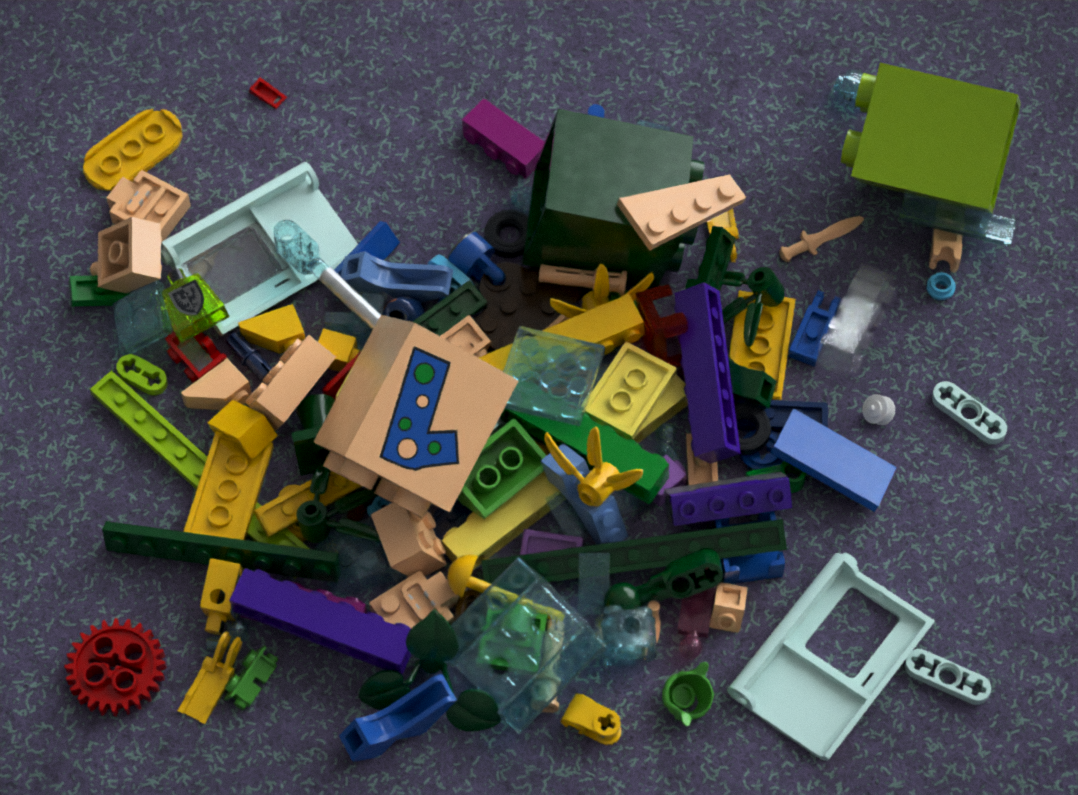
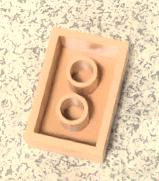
[245,335,336,431]

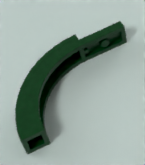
[685,226,777,409]

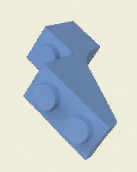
[341,251,453,303]
[541,443,628,544]

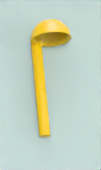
[447,554,567,623]

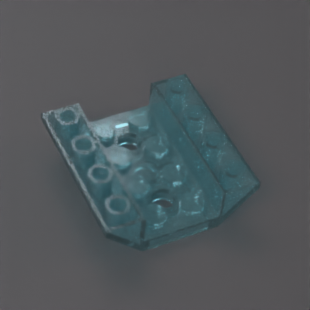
[446,557,607,734]

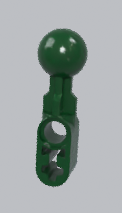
[604,549,723,621]

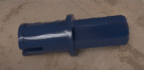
[226,332,272,383]

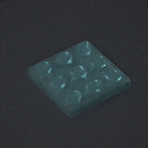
[503,326,605,426]

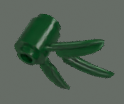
[722,267,785,347]
[297,459,381,543]

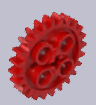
[65,618,167,717]

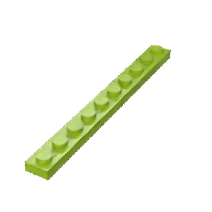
[90,370,309,579]

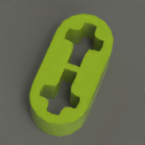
[116,354,168,396]

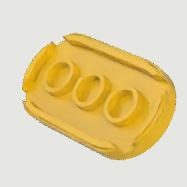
[83,109,182,191]

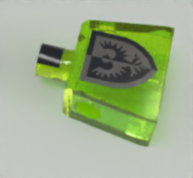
[162,269,230,343]

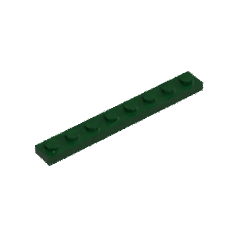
[102,521,341,583]

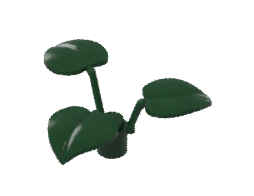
[359,609,502,732]

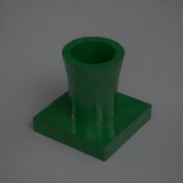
[292,394,335,476]

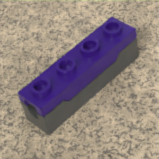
[664,471,792,526]

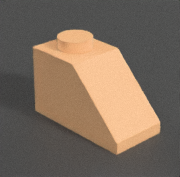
[181,358,252,410]

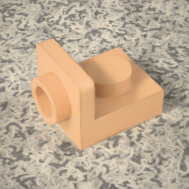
[710,582,748,633]

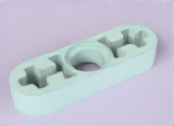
[932,381,1007,444]
[905,649,991,705]

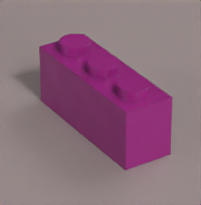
[462,98,545,179]

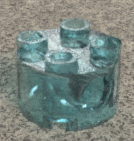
[594,606,657,666]

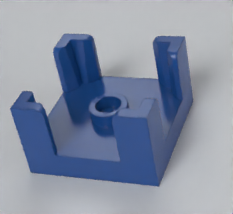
[713,511,785,584]

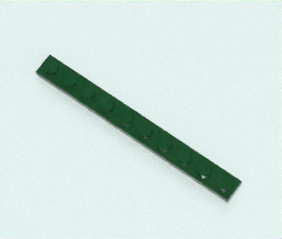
[481,519,787,588]

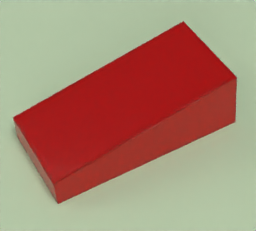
[249,77,287,109]

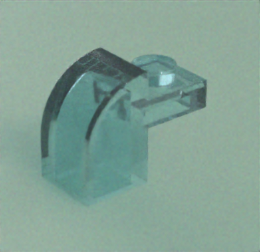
[325,292,386,345]

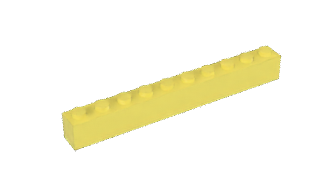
[442,374,688,570]

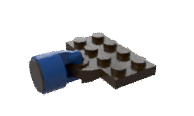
[447,232,589,352]

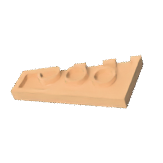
[617,174,746,251]

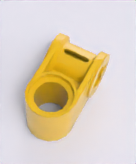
[560,693,622,745]

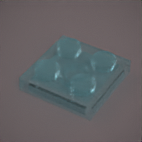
[113,280,172,355]

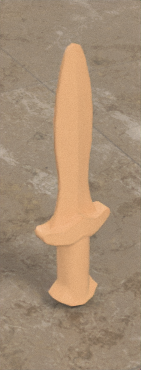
[779,216,864,262]

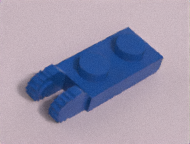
[788,290,841,367]

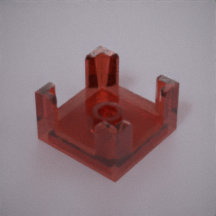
[635,284,688,367]

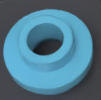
[926,272,956,300]

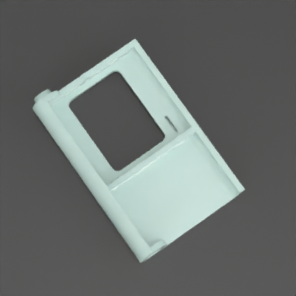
[727,553,935,761]

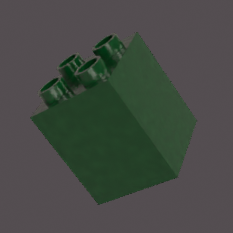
[522,109,704,289]

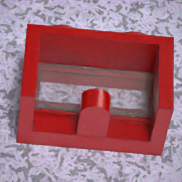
[164,317,227,383]

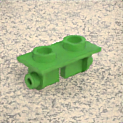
[224,646,278,710]

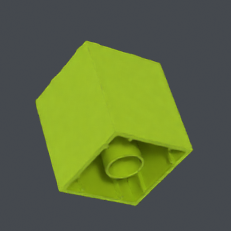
[841,62,1021,214]

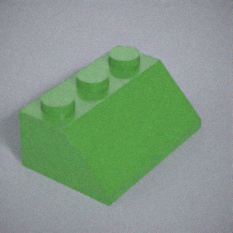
[457,418,547,519]

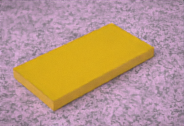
[729,290,796,400]
[183,431,274,540]

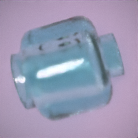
[833,69,863,109]

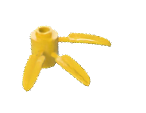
[550,264,654,318]
[544,427,643,507]

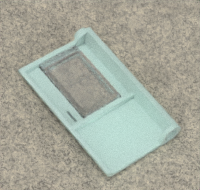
[161,162,358,336]

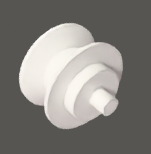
[862,394,895,425]

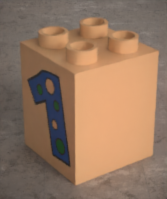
[313,315,519,518]

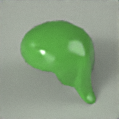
[662,662,714,726]

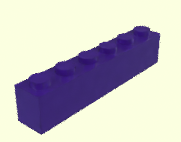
[674,282,741,464]
[229,568,412,675]

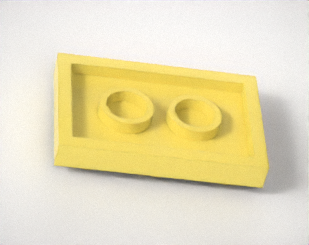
[581,341,677,440]

